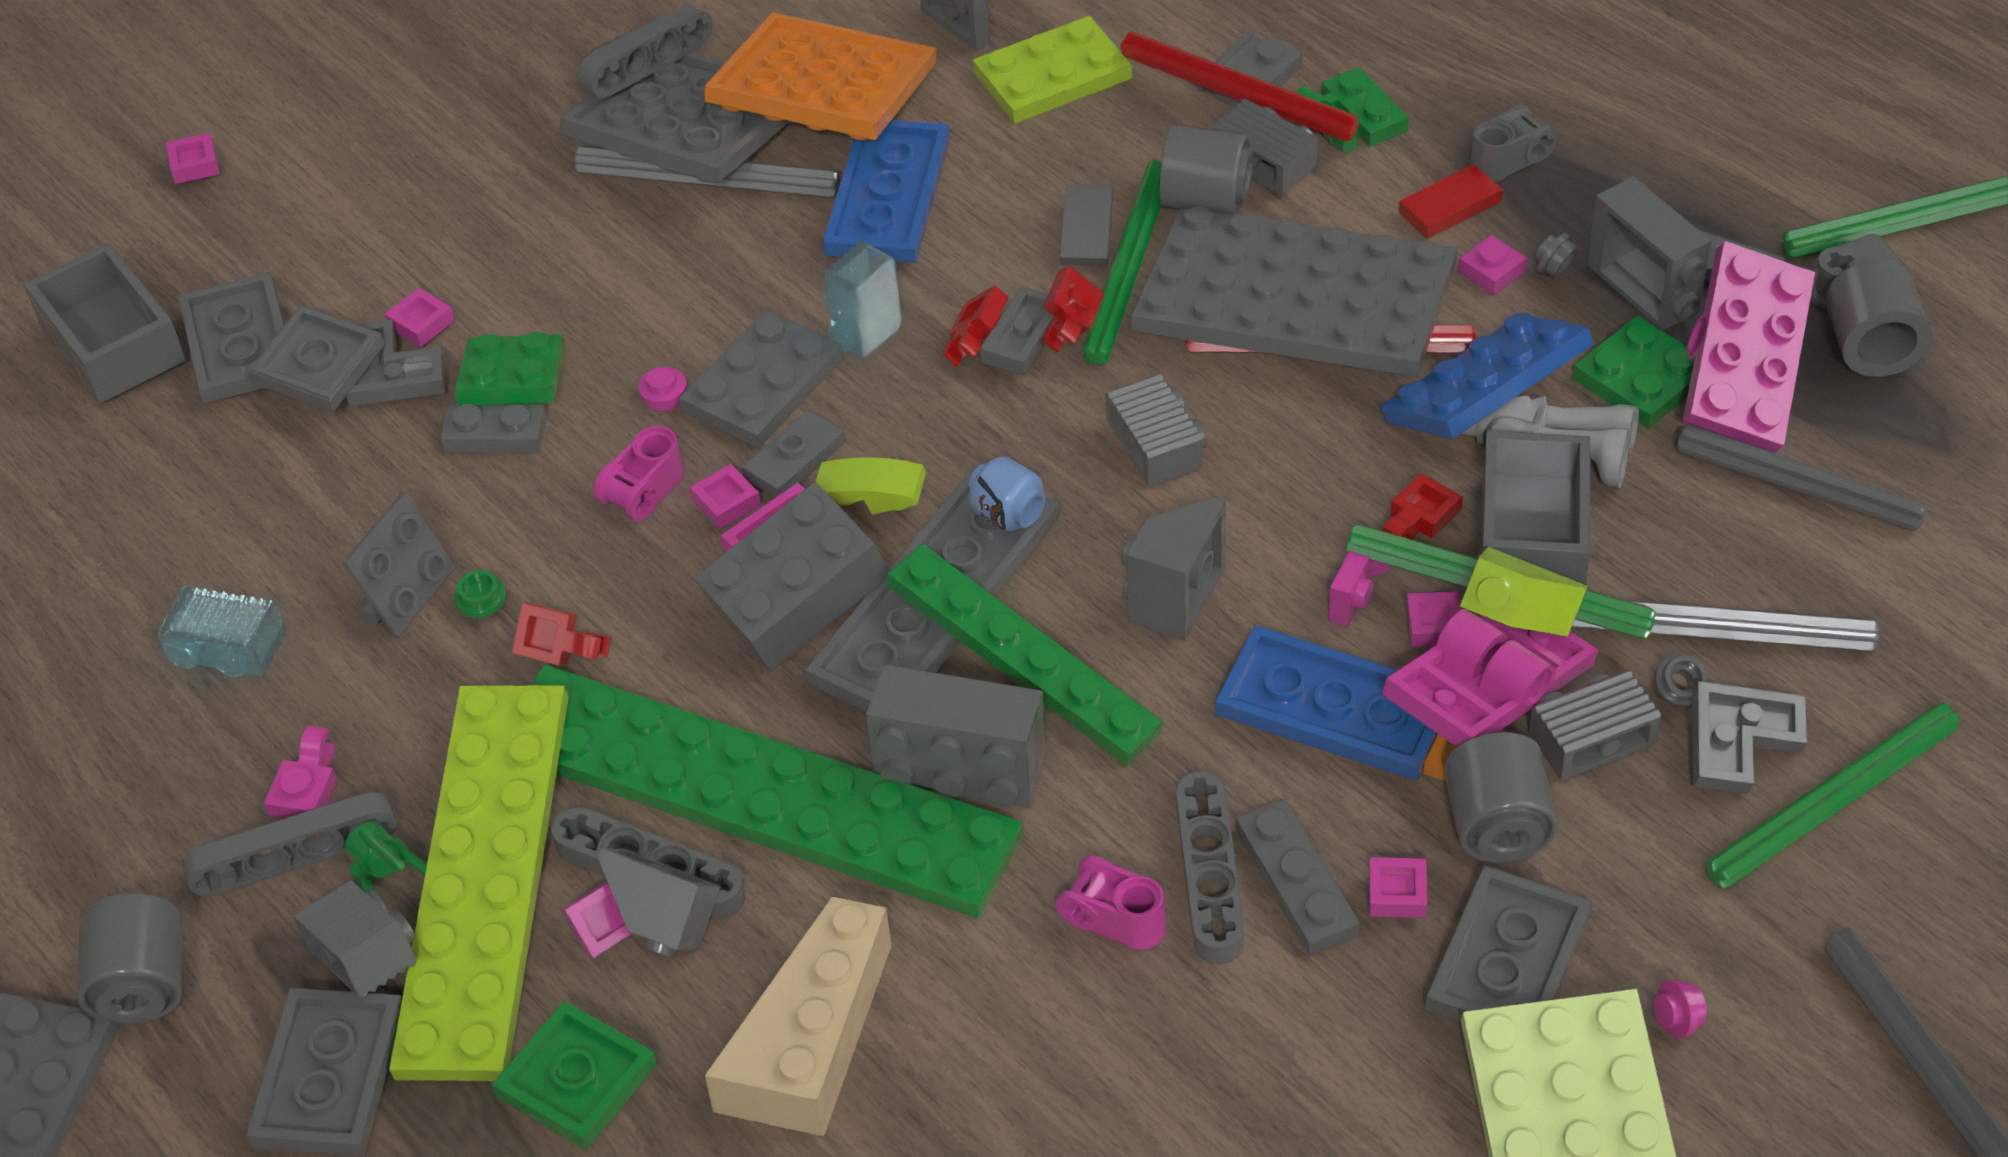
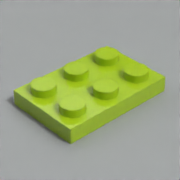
[973,16,1132,124]

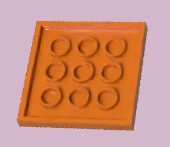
[705,12,937,140]

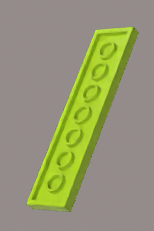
[389,685,569,1081]

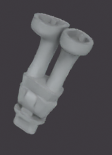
[1461,396,1639,488]

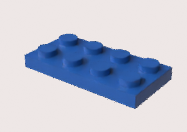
[823,120,950,263]
[1381,313,1593,439]
[1215,625,1438,781]

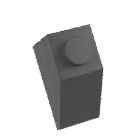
[598,848,721,957]

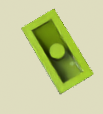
[1460,547,1588,636]

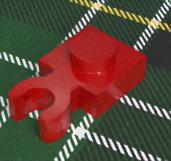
[942,285,1009,367]

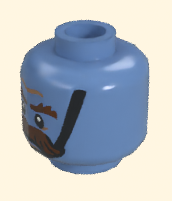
[969,456,1046,532]

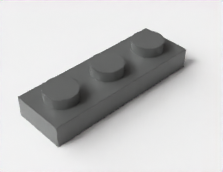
[1236,799,1360,956]

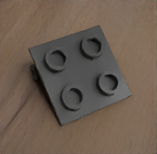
[342,492,456,637]

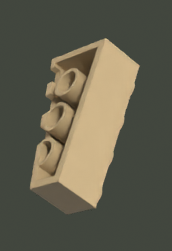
[705,897,891,1137]

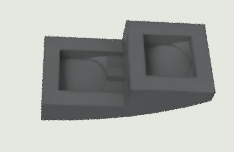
[1060,184,1113,266]

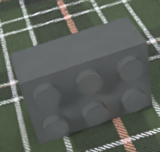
[24,243,186,403]
[1480,431,1590,585]
[694,481,890,672]
[866,664,1047,808]

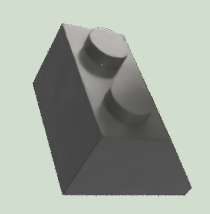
[1121,497,1226,641]

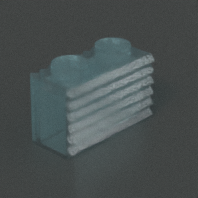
[824,241,902,359]
[157,585,286,677]

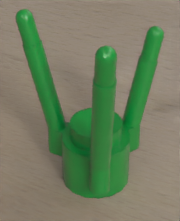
[345,822,427,893]

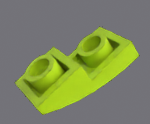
[816,457,927,515]

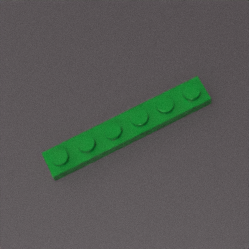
[887,544,1163,766]

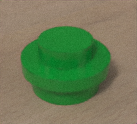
[454,570,506,618]

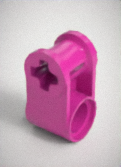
[593,426,685,522]
[1055,856,1167,950]

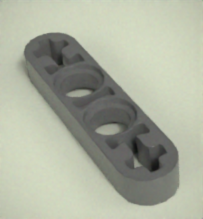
[577,5,713,99]
[1176,771,1244,964]
[183,792,397,896]
[551,807,745,919]

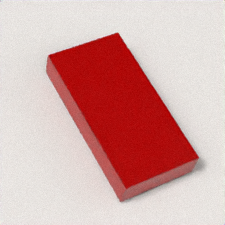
[1399,164,1503,239]

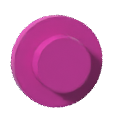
[638,367,687,412]
[1653,979,1707,1039]

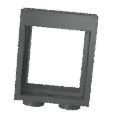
[1587,176,1711,331]

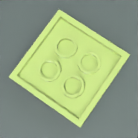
[1461,989,1676,1157]

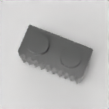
[1212,98,1318,196]
[1106,374,1207,487]
[1529,670,1661,781]
[293,880,416,998]

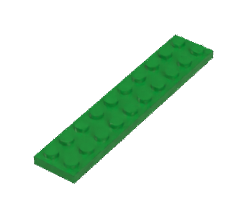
[530,665,1024,919]

